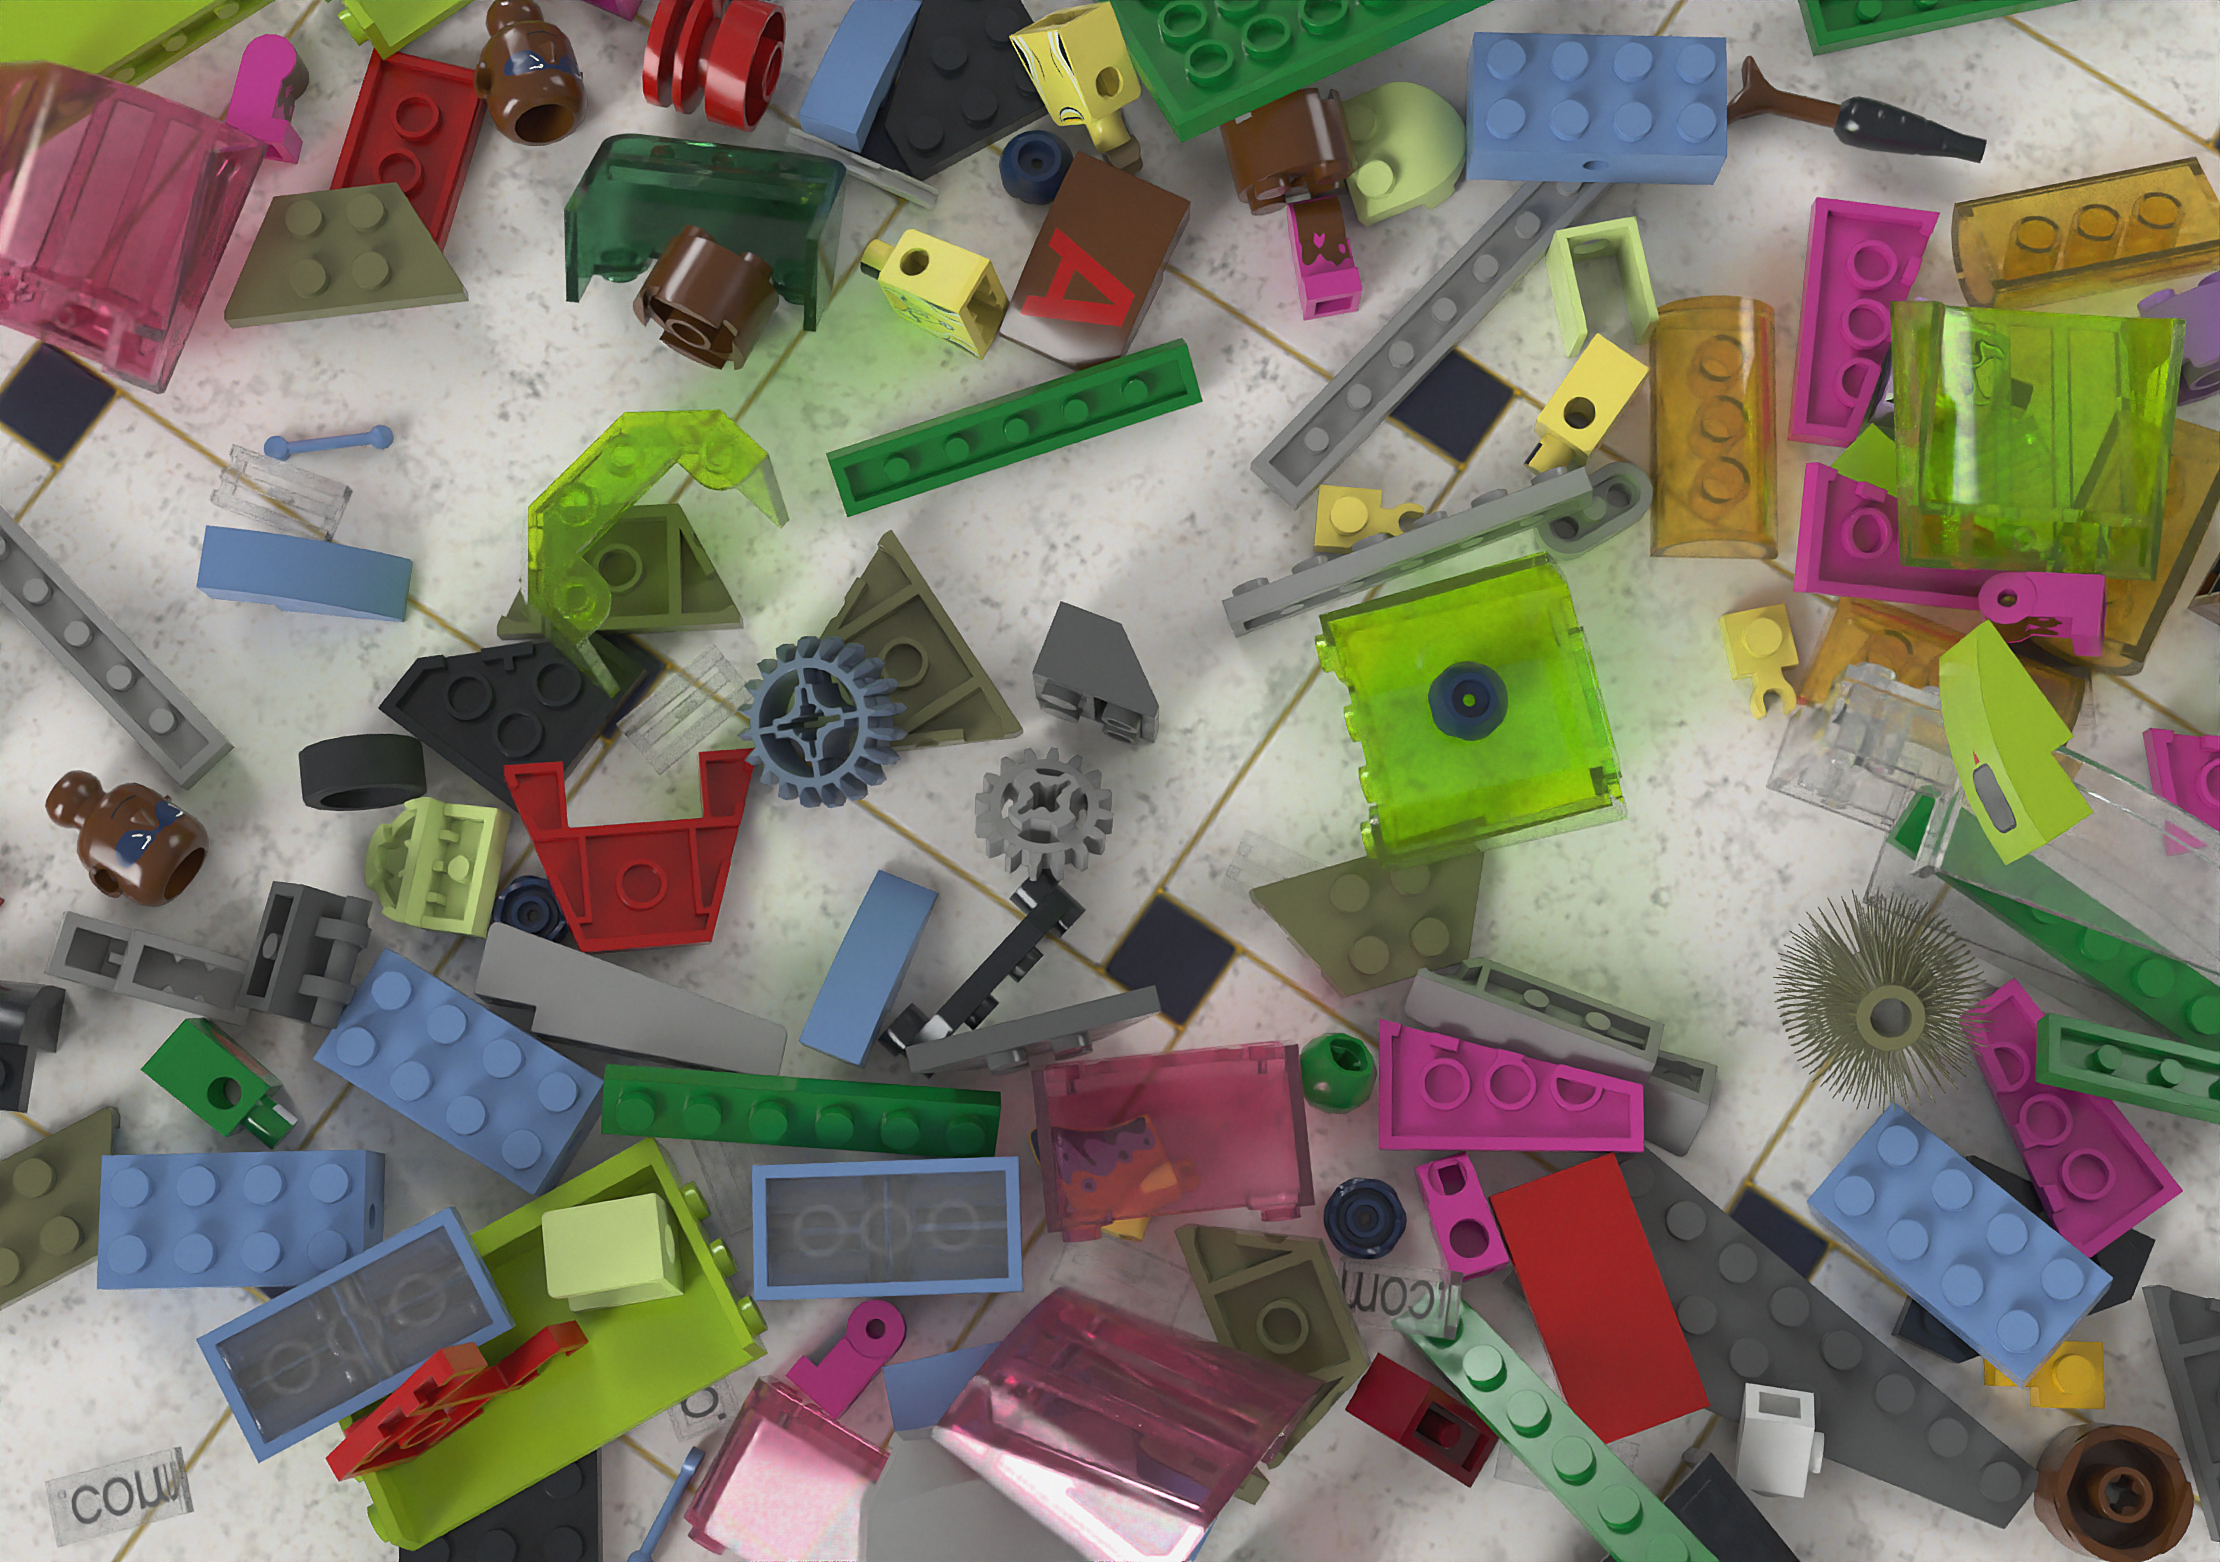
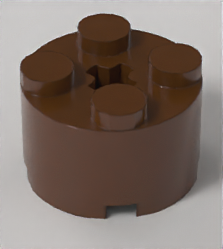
[1220,88,1358,216]
[633,225,779,370]
[2033,1423,2194,1562]

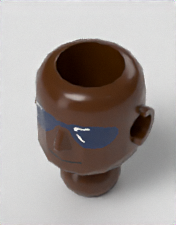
[474,0,588,146]
[45,770,209,907]

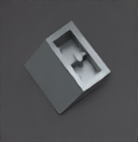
[1032,601,1159,745]

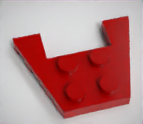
[504,748,755,955]
[325,1320,589,1482]

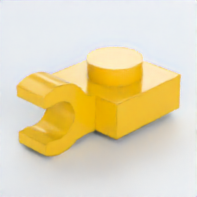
[1983,1341,2105,1409]

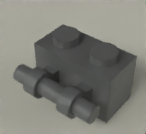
[236,881,373,1030]

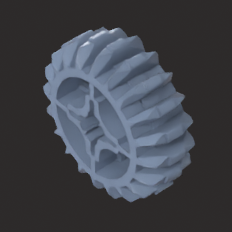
[736,636,908,808]

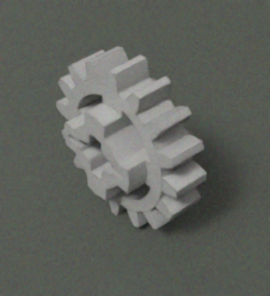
[975,747,1114,881]

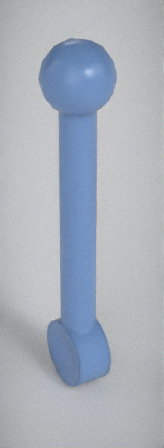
[264,425,394,463]
[627,1446,706,1562]

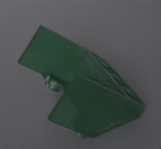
[564,133,846,332]

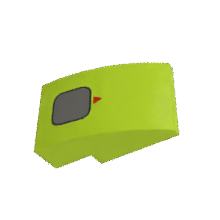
[1939,619,2094,865]

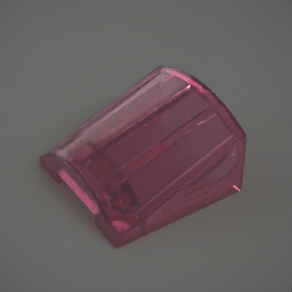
[0,59,269,394]
[930,1286,1326,1562]

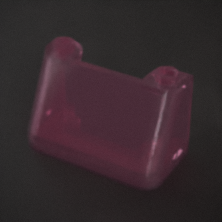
[1031,1040,1315,1242]
[684,1375,891,1562]

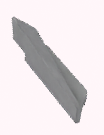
[474,922,788,1076]
[1404,957,1718,1157]

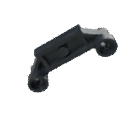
[877,868,1086,1080]

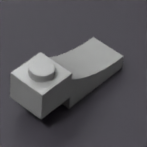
[44,911,250,1027]

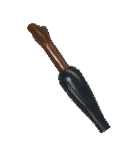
[1727,55,1987,164]

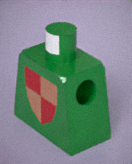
[140,1017,299,1150]

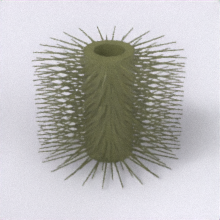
[1773,887,1994,1114]

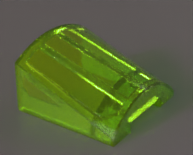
[1890,301,2186,581]

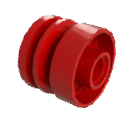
[642,0,786,132]

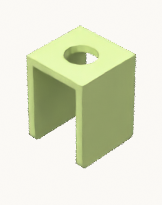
[1545,216,1659,358]
[541,1193,685,1313]

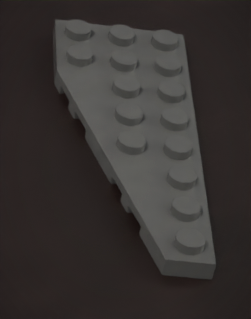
[1502,1146,2039,1529]

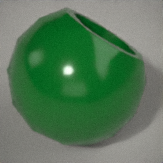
[1294,1033,1378,1114]

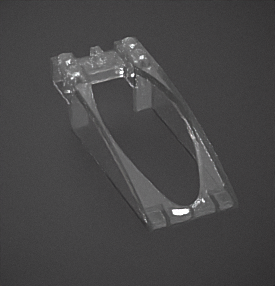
[1766,662,2220,994]

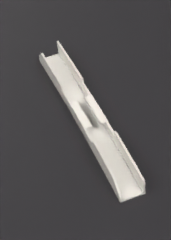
[783,126,940,211]
[1953,948,2104,1025]

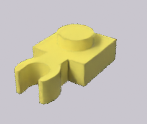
[1313,485,1425,554]
[1718,603,1799,720]

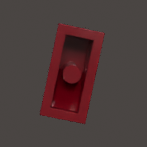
[1345,1352,1499,1488]

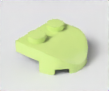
[1342,82,1466,227]
[364,797,512,939]

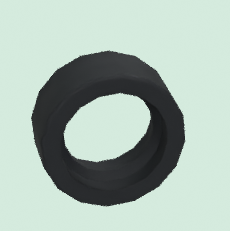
[298,734,427,811]

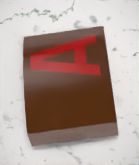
[999,150,1191,372]

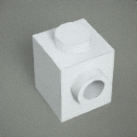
[1735,1383,1824,1498]

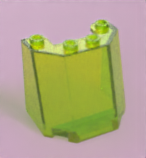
[521,409,790,699]
[1315,551,1629,872]

